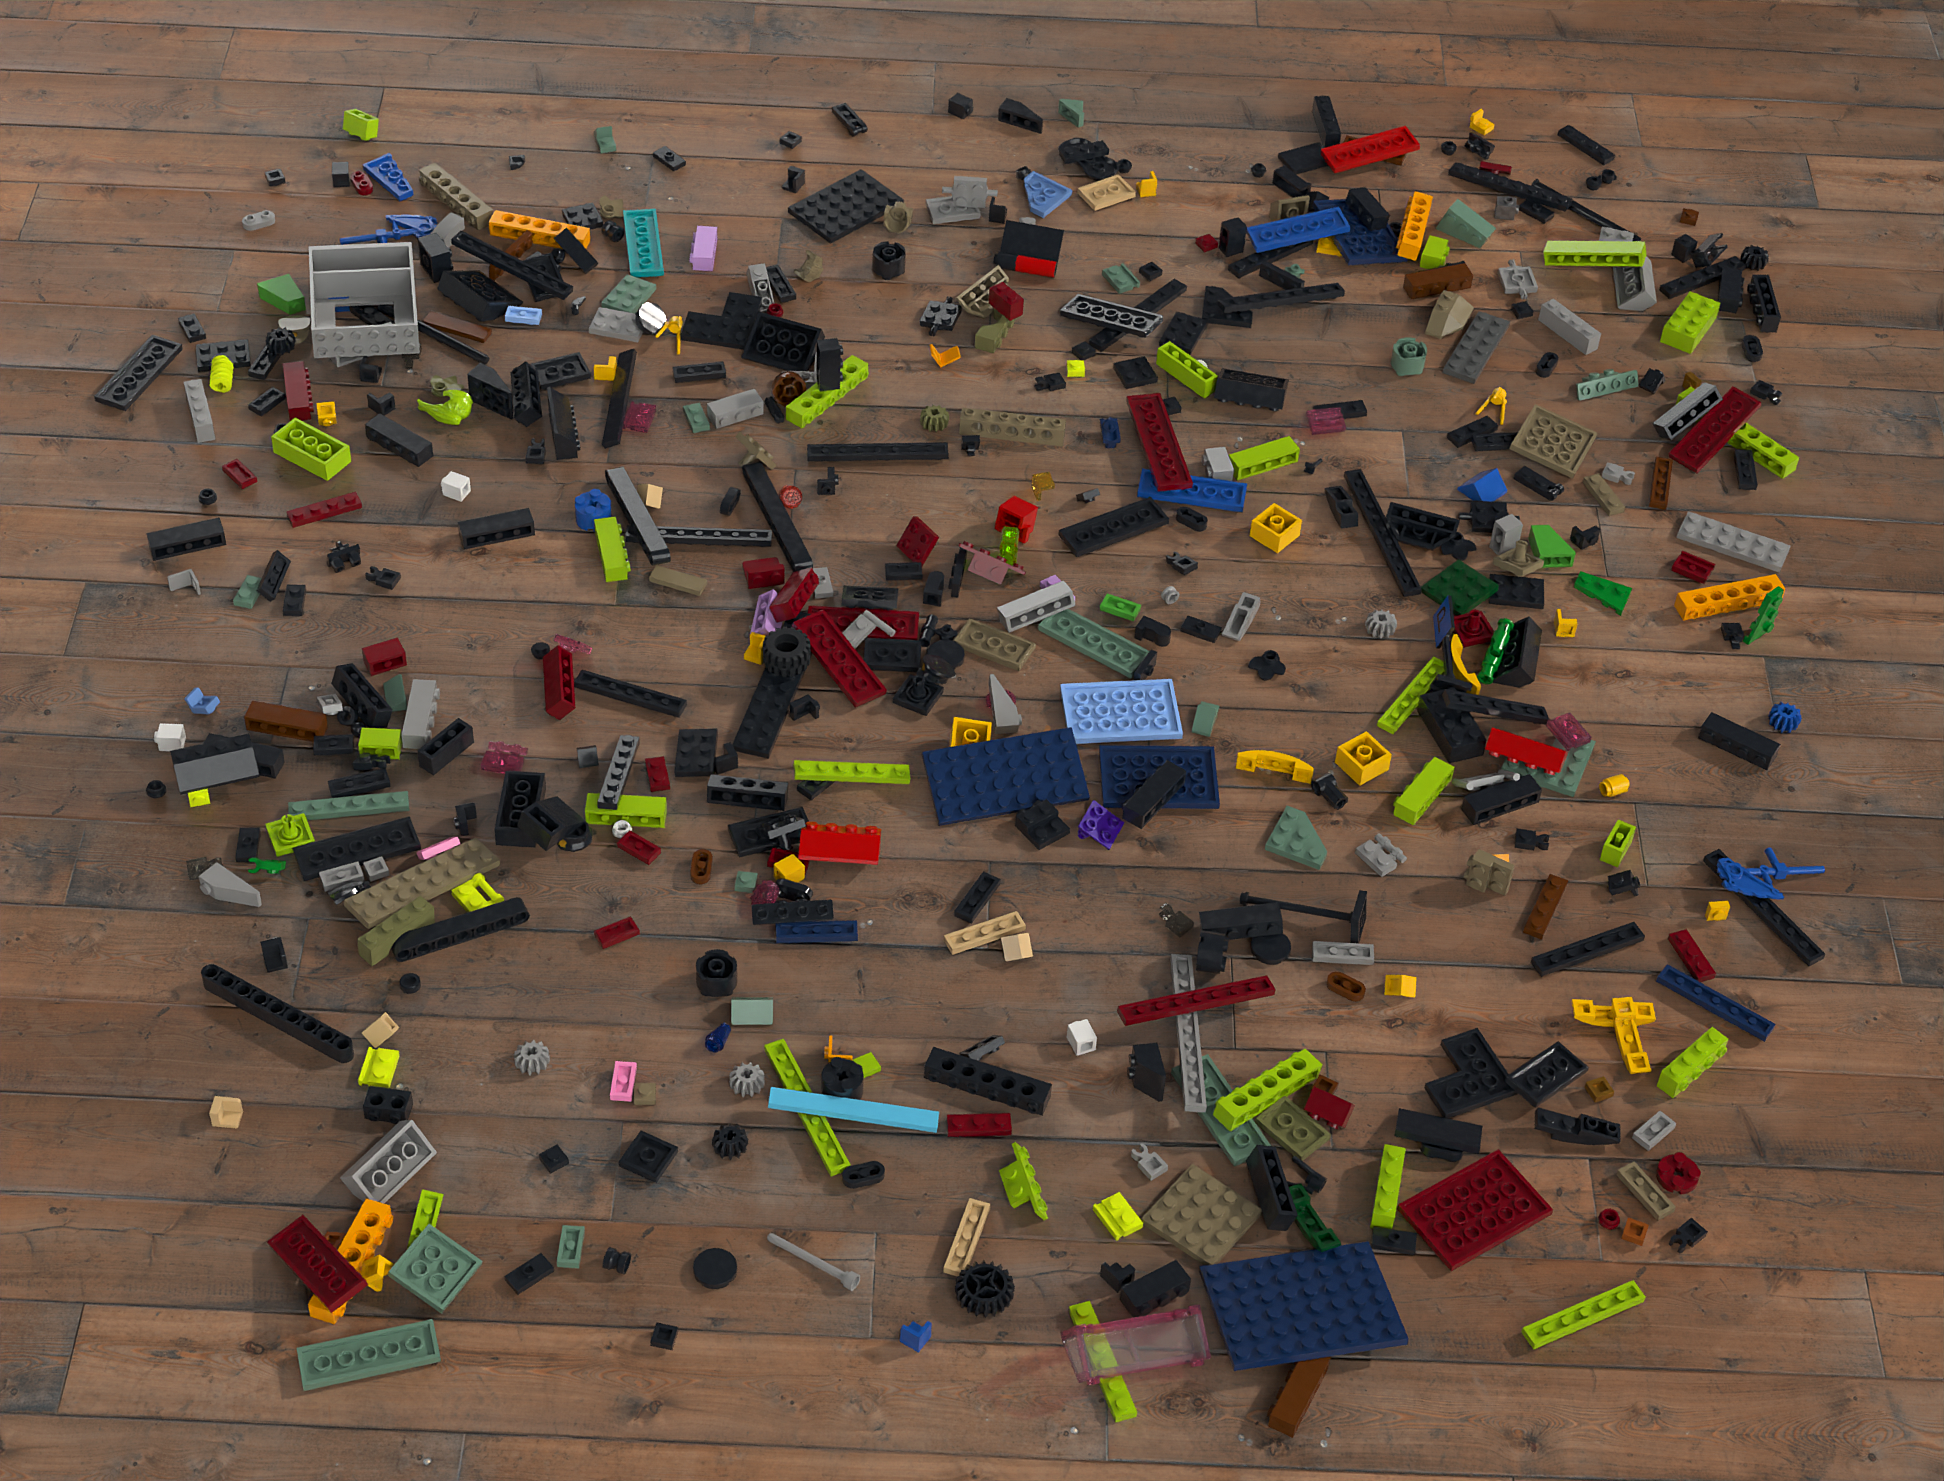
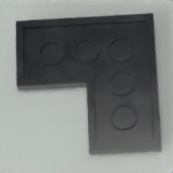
[680,292,762,350]
[1424,1028,1518,1118]

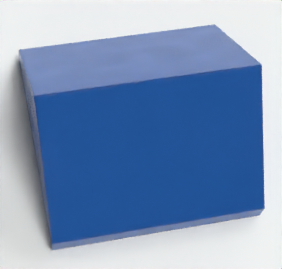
[1457,468,1507,502]

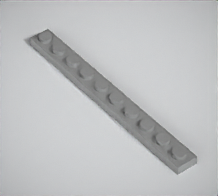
[1170,954,1207,1113]

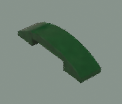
[1289,1183,1341,1252]

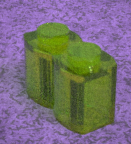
[999,526,1019,566]

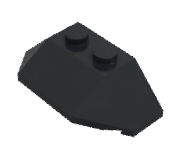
[1386,502,1460,551]

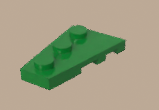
[1574,571,1632,616]
[1743,586,1784,645]

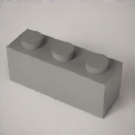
[707,389,764,429]

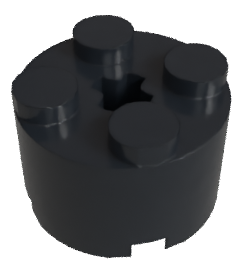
[872,241,906,280]
[1196,930,1229,974]
[696,949,737,997]
[821,1057,864,1100]

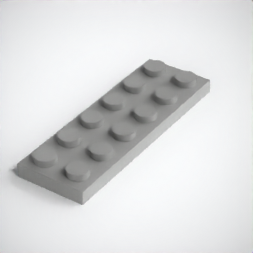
[1677,511,1791,573]

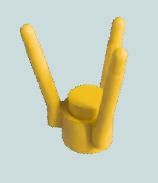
[655,316,683,355]
[1476,387,1507,425]

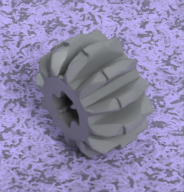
[1365,609,1397,639]
[514,1039,550,1075]
[729,1062,765,1097]

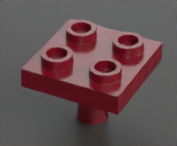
[896,516,939,567]
[1452,609,1494,648]

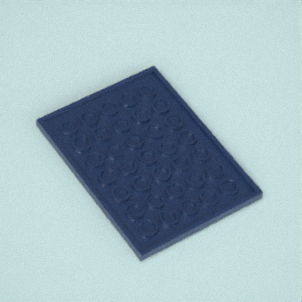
[1199,1241,1409,1371]

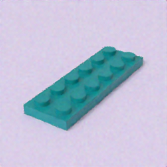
[623,209,664,278]

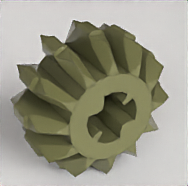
[920,404,949,433]

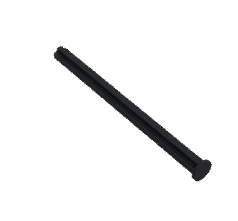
[1531,179,1641,241]
[377,304,489,365]

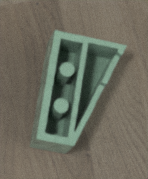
[1436,199,1496,248]

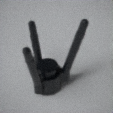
[1287,1156,1327,1195]

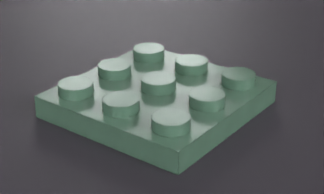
[387,1224,483,1313]

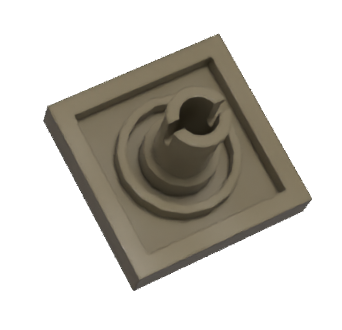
[735,432,777,470]
[1493,540,1544,577]

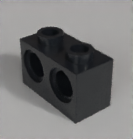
[363,1086,413,1124]

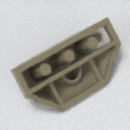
[955,265,1009,319]
[1425,290,1474,339]

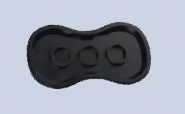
[1058,138,1120,181]

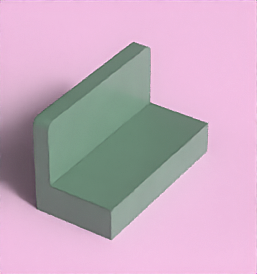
[731,997,773,1025]

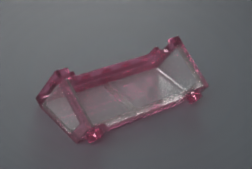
[1060,1304,1211,1386]

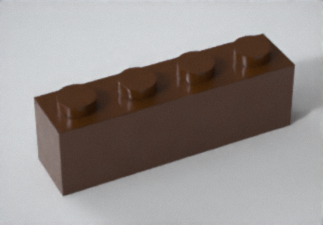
[1403,263,1473,299]
[244,701,328,742]
[1267,1356,1331,1438]

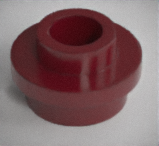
[766,303,783,318]
[1598,1208,1620,1229]

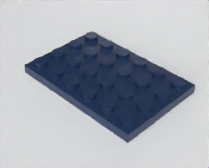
[1312,199,1408,265]
[1099,745,1220,809]

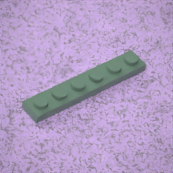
[288,791,410,820]

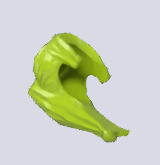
[417,390,473,426]

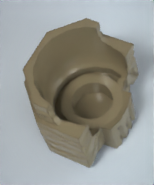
[884,201,913,233]
[794,249,824,283]

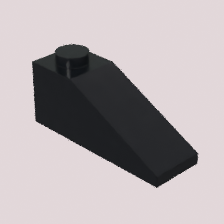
[998,98,1043,134]

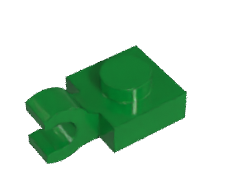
[248,857,286,874]

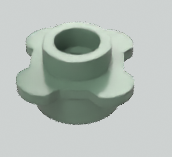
[1285,264,1305,278]

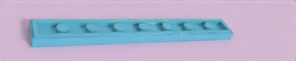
[768,1087,939,1133]

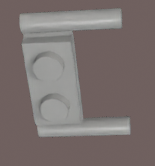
[843,610,896,649]
[1452,769,1520,791]

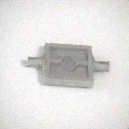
[942,176,998,208]
[1497,259,1538,300]

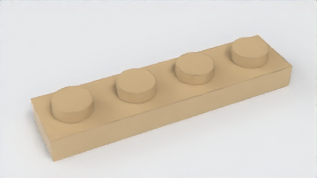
[944,911,1026,955]
[943,1198,990,1276]

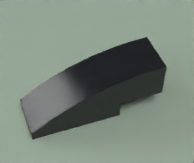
[1324,486,1358,529]

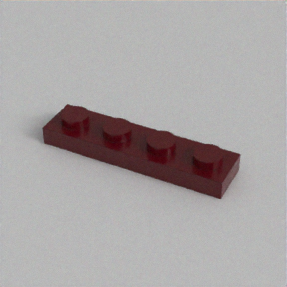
[286,491,362,528]

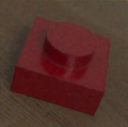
[1195,234,1218,252]

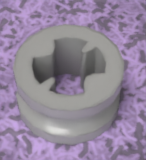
[1161,586,1180,605]

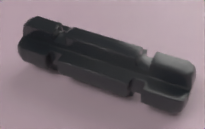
[765,396,784,424]

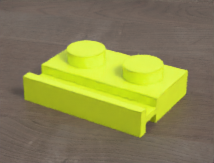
[358,1047,400,1088]
[1093,1192,1143,1241]

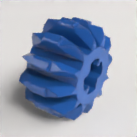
[1768,702,1802,733]

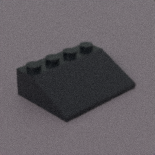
[437,270,523,322]
[741,312,825,372]
[1214,368,1289,411]

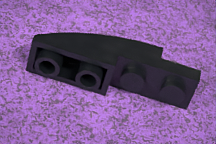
[1534,1107,1621,1145]

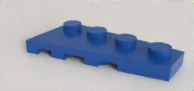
[363,153,414,201]

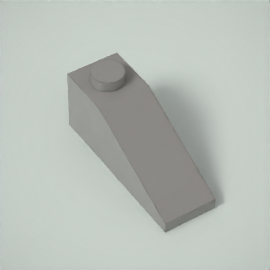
[988,674,1022,734]
[199,862,262,907]

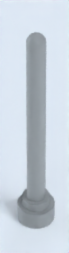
[767,1233,860,1291]

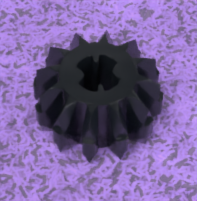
[1740,245,1769,271]
[265,327,296,355]
[712,1123,748,1161]

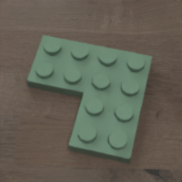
[1501,729,1596,797]

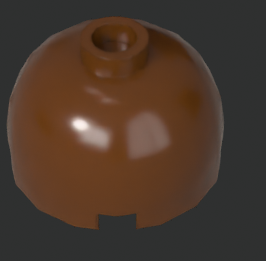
[772,371,806,407]

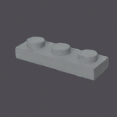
[1312,941,1374,965]

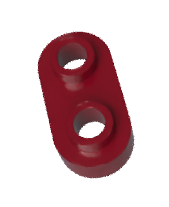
[350,171,373,196]

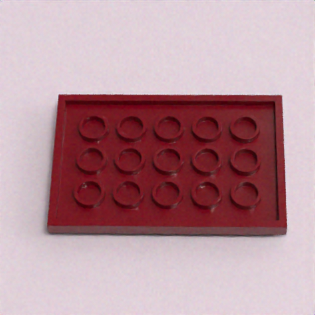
[1397,1149,1553,1271]

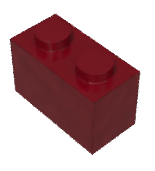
[989,282,1024,321]
[362,637,407,676]
[1304,1086,1355,1130]

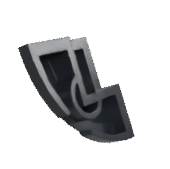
[327,881,370,905]

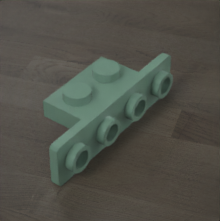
[1576,369,1639,400]

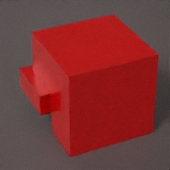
[994,496,1038,544]

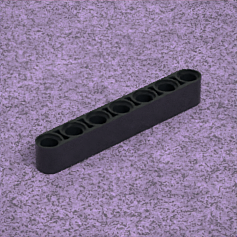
[391,897,530,962]

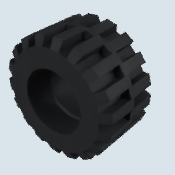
[763,627,811,677]

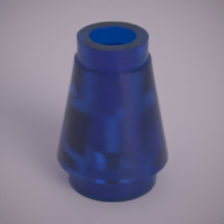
[705,1023,731,1053]

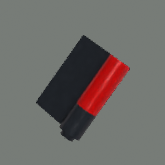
[993,220,1064,278]

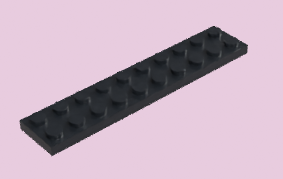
[732,612,813,759]

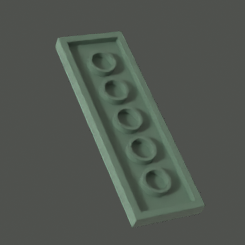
[1038,609,1149,679]
[1171,1054,1271,1166]
[297,1319,441,1391]

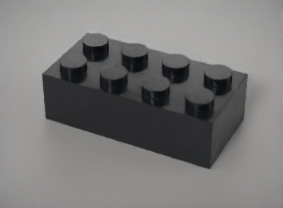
[1417,687,1487,764]
[494,771,546,848]

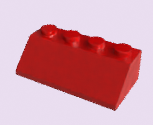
[1485,727,1569,775]
[798,821,882,865]

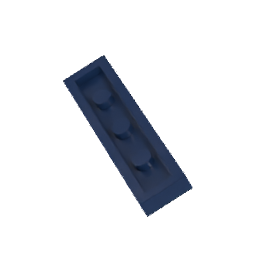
[776,920,858,943]

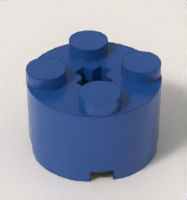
[575,489,612,532]

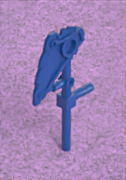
[339,214,437,245]
[1717,847,1825,900]

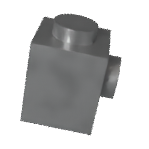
[1495,196,1519,220]

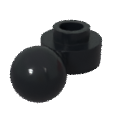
[337,706,366,737]

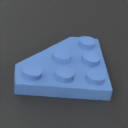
[1024,171,1072,218]

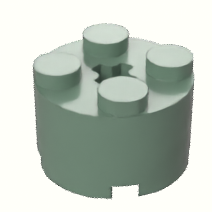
[1391,337,1427,376]

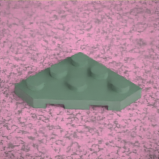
[1265,806,1327,870]

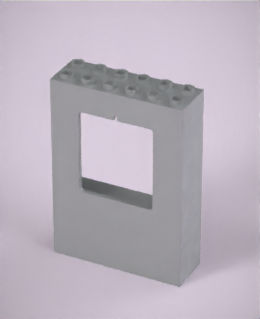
[309,242,420,358]

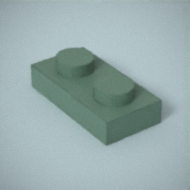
[683,403,710,433]
[233,575,262,609]
[557,1225,585,1268]

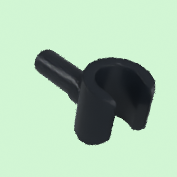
[1303,458,1323,474]

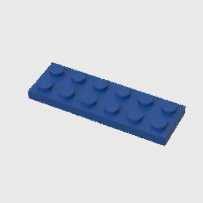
[1246,207,1350,253]
[1137,468,1247,512]

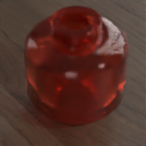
[778,485,802,509]

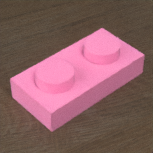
[416,837,460,861]
[610,1061,637,1102]

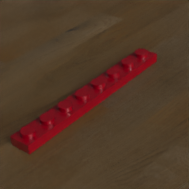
[1117,975,1276,1026]

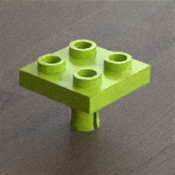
[265,813,315,857]

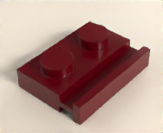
[1671,550,1716,584]

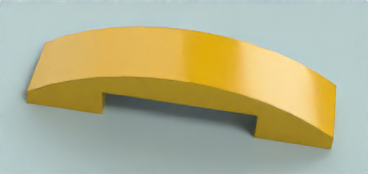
[1451,634,1481,695]
[1236,750,1314,784]
[1611,997,1651,1074]
[1571,999,1656,1027]

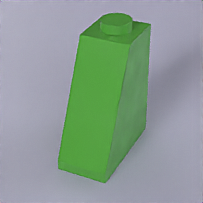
[257,274,306,315]
[1528,525,1576,568]

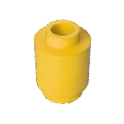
[1599,774,1630,797]

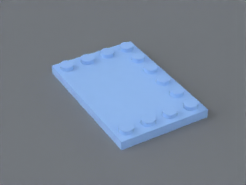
[1060,679,1183,744]

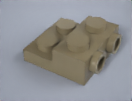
[1464,849,1515,896]

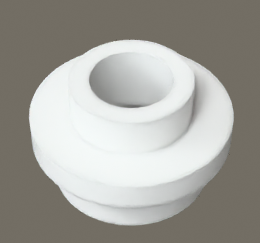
[612,820,632,839]

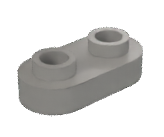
[242,210,275,231]

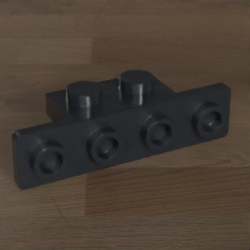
[751,899,834,925]

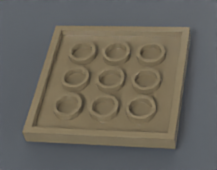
[1509,404,1598,479]
[1141,1164,1262,1266]

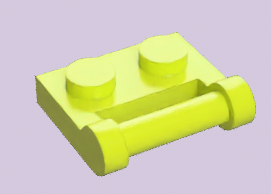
[451,873,504,913]

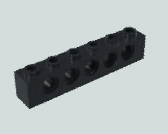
[924,1047,1052,1116]

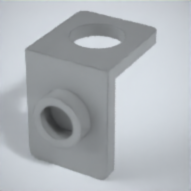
[167,569,201,595]

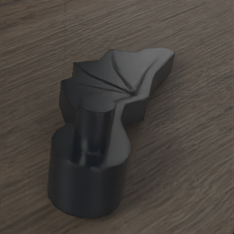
[571,296,586,315]

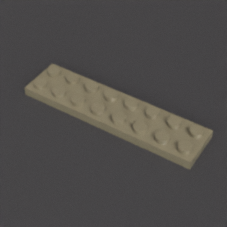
[344,837,500,929]

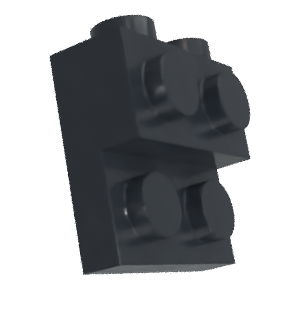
[1015,799,1070,850]

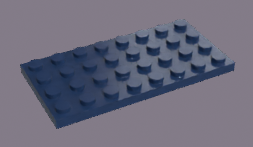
[922,727,1090,826]

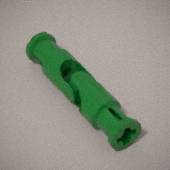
[1477,618,1514,685]

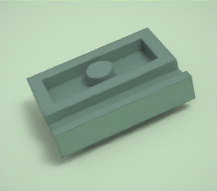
[1102,263,1140,294]

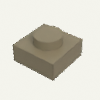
[634,1083,656,1105]

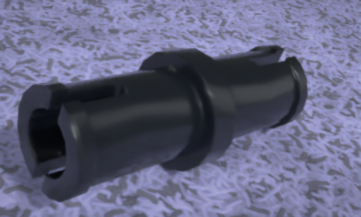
[919,614,938,647]

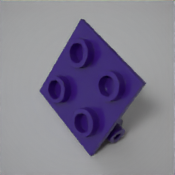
[1078,800,1124,850]

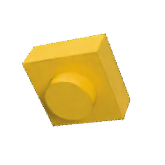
[1705,901,1730,921]

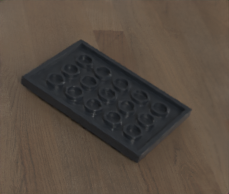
[788,169,904,244]

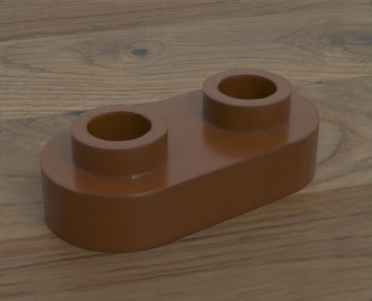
[690,849,713,884]
[1326,972,1366,1002]

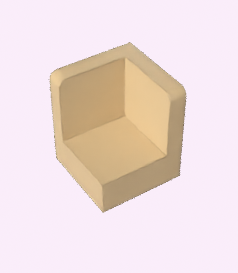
[637,484,663,509]
[1001,933,1033,961]
[362,1012,399,1048]
[209,1096,243,1128]

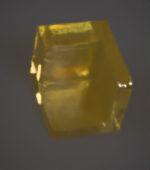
[1031,472,1055,501]

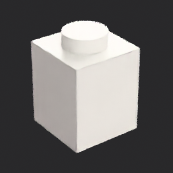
[441,471,471,502]
[154,724,186,751]
[1067,1019,1097,1056]

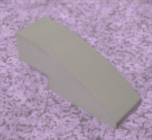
[431,212,465,247]
[1222,592,1260,641]

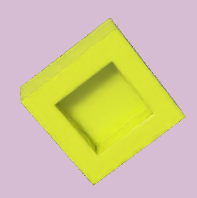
[1067,360,1085,377]
[188,789,210,807]

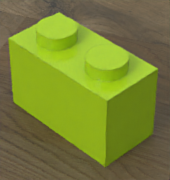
[343,109,379,141]
[1420,235,1450,269]
[358,728,402,760]
[1600,820,1636,868]

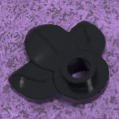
[1441,532,1477,561]
[1248,650,1286,680]

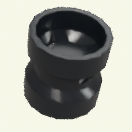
[601,220,625,242]
[603,1247,631,1274]

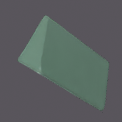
[383,674,407,712]

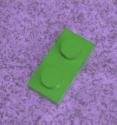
[1100,593,1141,622]

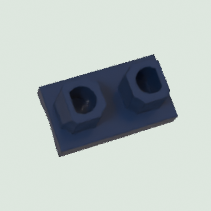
[1100,417,1121,448]

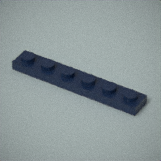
[1656,964,1776,1042]

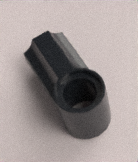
[1311,773,1348,810]

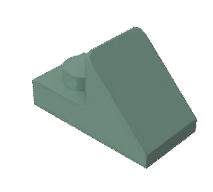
[1058,99,1084,128]
[594,126,616,153]
[1192,701,1220,737]

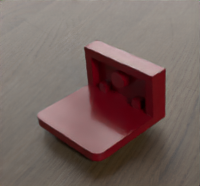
[742,557,785,589]

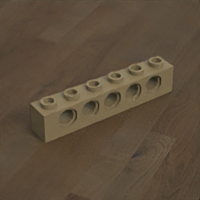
[419,163,493,230]
[959,407,1066,447]

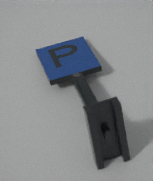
[1429,595,1472,693]

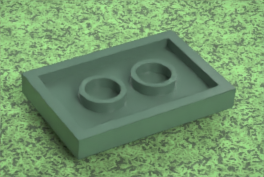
[601,274,656,314]

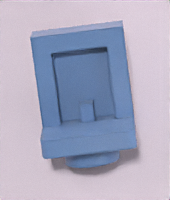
[185,687,220,715]

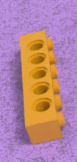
[1396,191,1433,261]
[489,210,590,249]
[1674,574,1785,621]
[308,1198,393,1324]

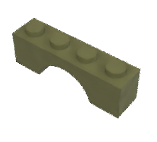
[975,308,1019,354]
[357,896,435,966]

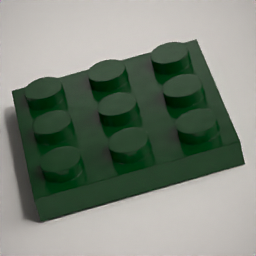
[1421,559,1499,616]

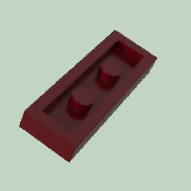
[1668,929,1716,982]
[947,1113,1012,1137]

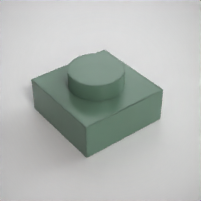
[735,871,758,893]

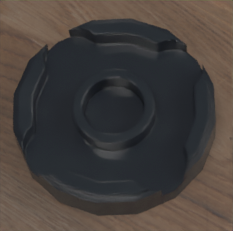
[927,640,965,669]
[1251,934,1291,965]
[693,1248,737,1289]

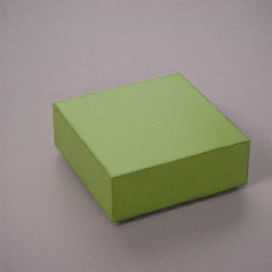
[853,1052,881,1078]

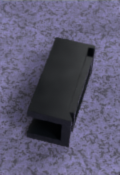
[1272,165,1312,198]
[1690,233,1728,268]

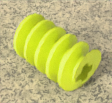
[209,355,234,393]

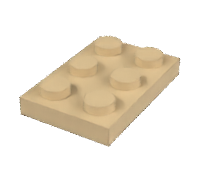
[1077,174,1136,211]

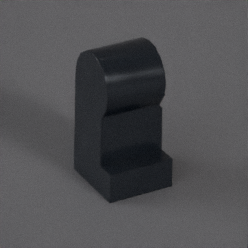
[923,571,944,607]
[1134,616,1171,647]

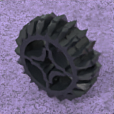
[955,1260,1015,1318]

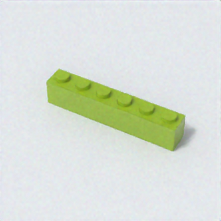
[1543,241,1647,267]

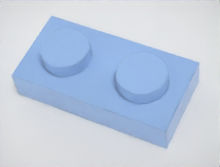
[505,306,542,325]

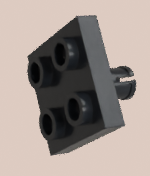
[893,674,944,716]
[755,814,806,851]

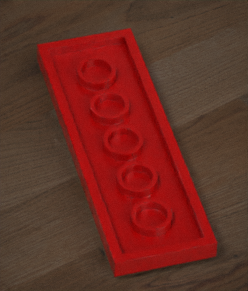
[1320,125,1420,174]

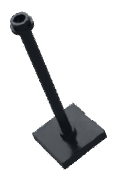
[1239,890,1367,944]

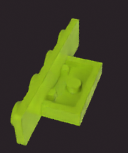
[999,1142,1048,1220]

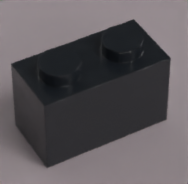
[1218,217,1247,257]

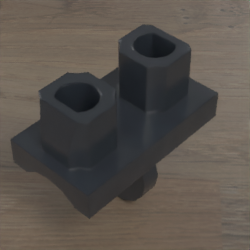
[1464,132,1495,159]
[326,541,361,573]

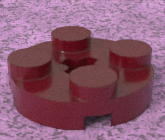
[1656,1152,1701,1194]

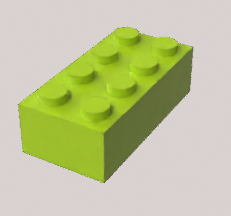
[1660,291,1720,354]
[271,418,351,481]

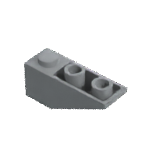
[747,263,774,312]

